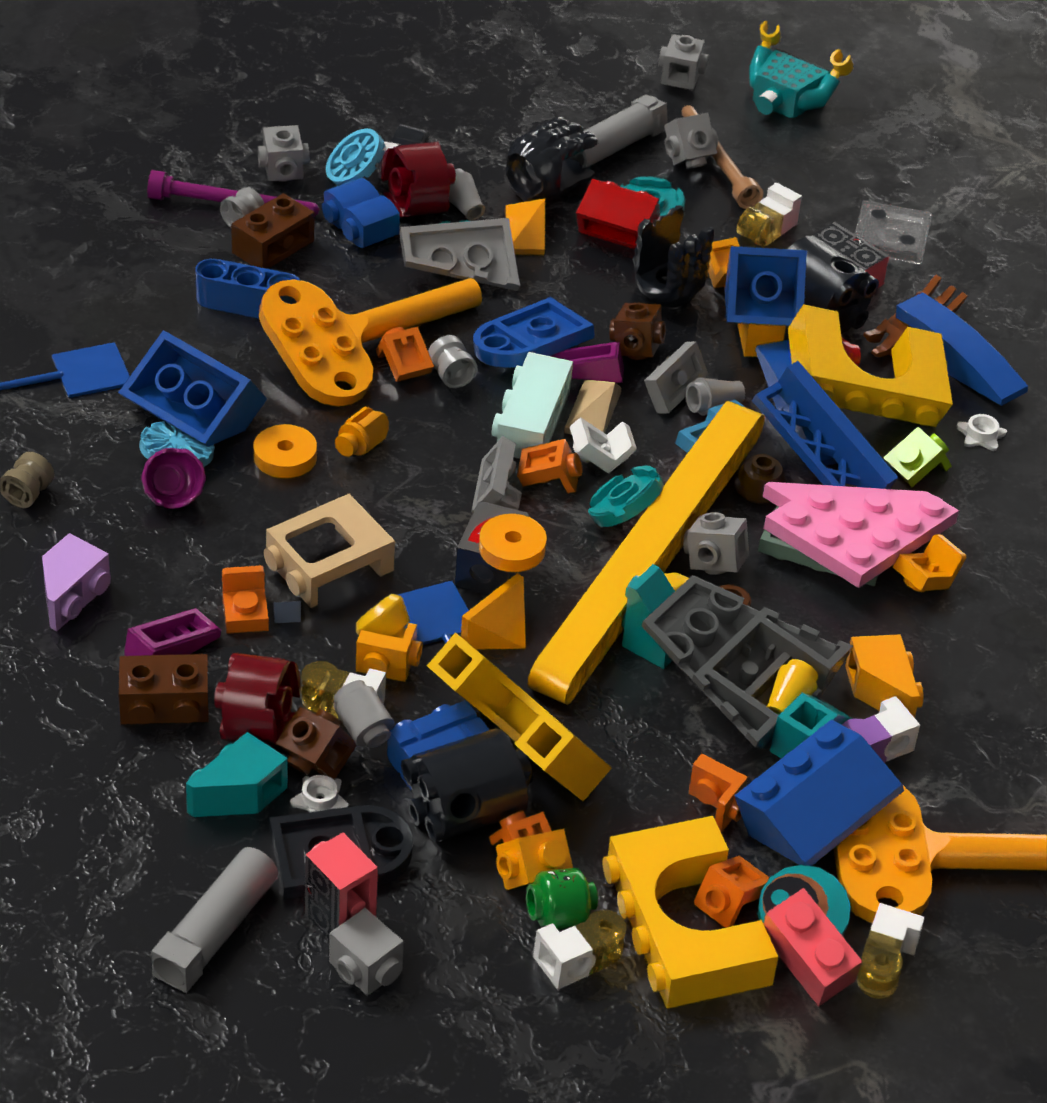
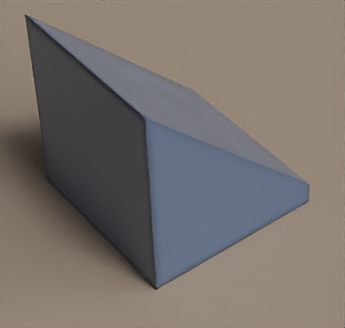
[273,601,301,623]

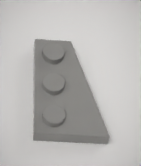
[399,218,520,291]

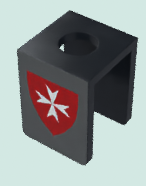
[455,501,529,595]

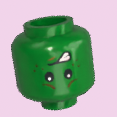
[526,868,598,930]

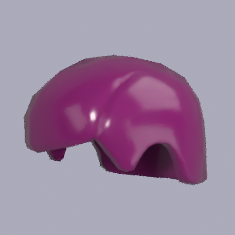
[141,448,206,509]

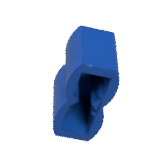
[322,178,400,248]

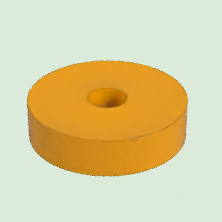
[254,424,317,478]
[479,514,547,572]

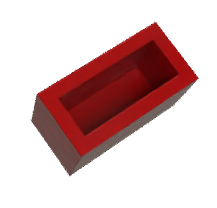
[576,178,660,249]

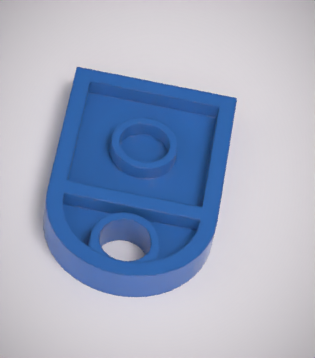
[473,297,595,368]

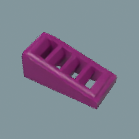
[551,342,624,383]
[124,608,222,656]

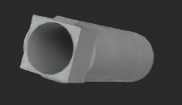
[568,95,667,167]
[151,847,278,993]

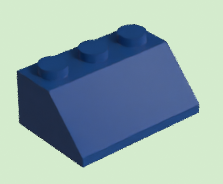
[118,330,267,447]
[735,719,904,866]

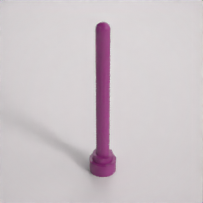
[147,170,319,216]

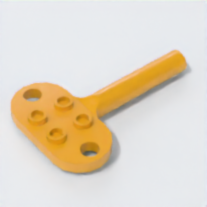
[259,278,482,407]
[833,786,1047,924]

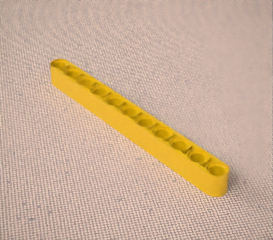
[527,401,765,705]

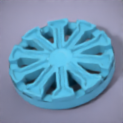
[326,129,385,186]
[139,421,215,467]

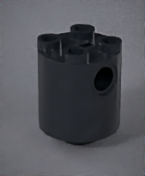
[788,236,879,334]
[401,728,533,842]

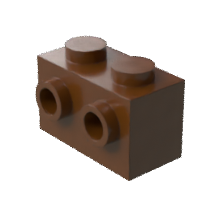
[231,193,314,269]
[119,654,209,724]

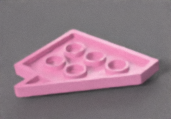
[763,482,959,588]

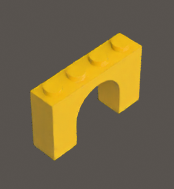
[788,304,953,427]
[427,632,612,801]
[602,816,778,1009]

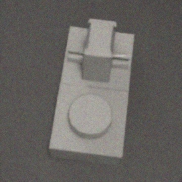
[644,341,708,414]
[471,436,522,513]

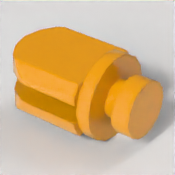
[335,406,389,457]

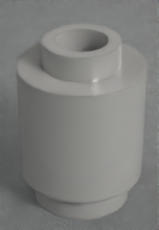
[334,680,394,748]

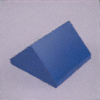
[725,246,807,326]

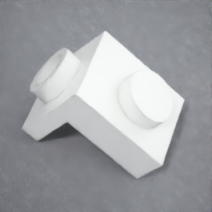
[570,417,637,473]

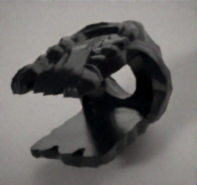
[506,117,598,203]
[633,205,714,308]

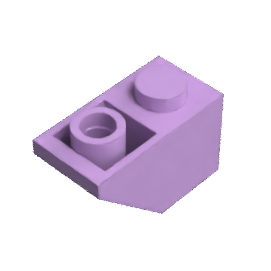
[42,533,111,632]

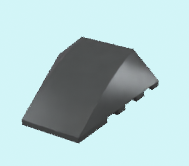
[642,575,853,749]

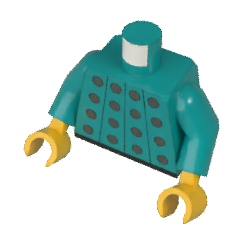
[749,21,853,118]

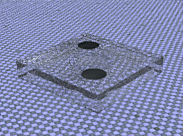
[855,200,932,264]

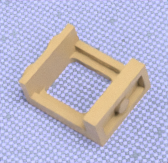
[264,493,395,608]

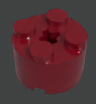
[381,142,456,217]
[214,653,301,746]

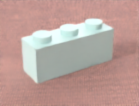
[491,352,573,458]

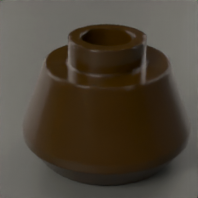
[734,454,787,505]

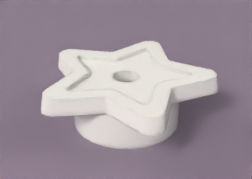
[957,414,1007,451]
[290,775,348,812]

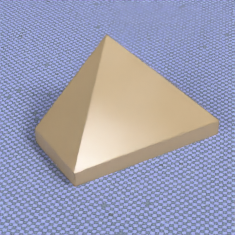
[564,380,621,435]

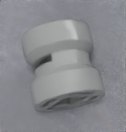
[428,335,477,388]

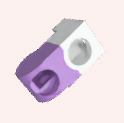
[842,696,920,762]

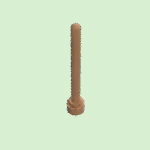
[682,105,763,209]

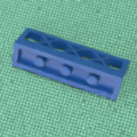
[752,361,898,489]

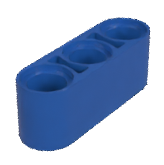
[195,259,300,318]

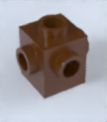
[609,303,666,360]
[276,706,357,780]

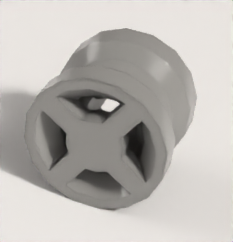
[220,187,264,228]

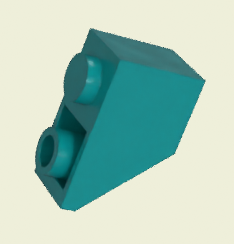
[621,564,675,669]
[770,693,853,759]
[186,732,288,817]

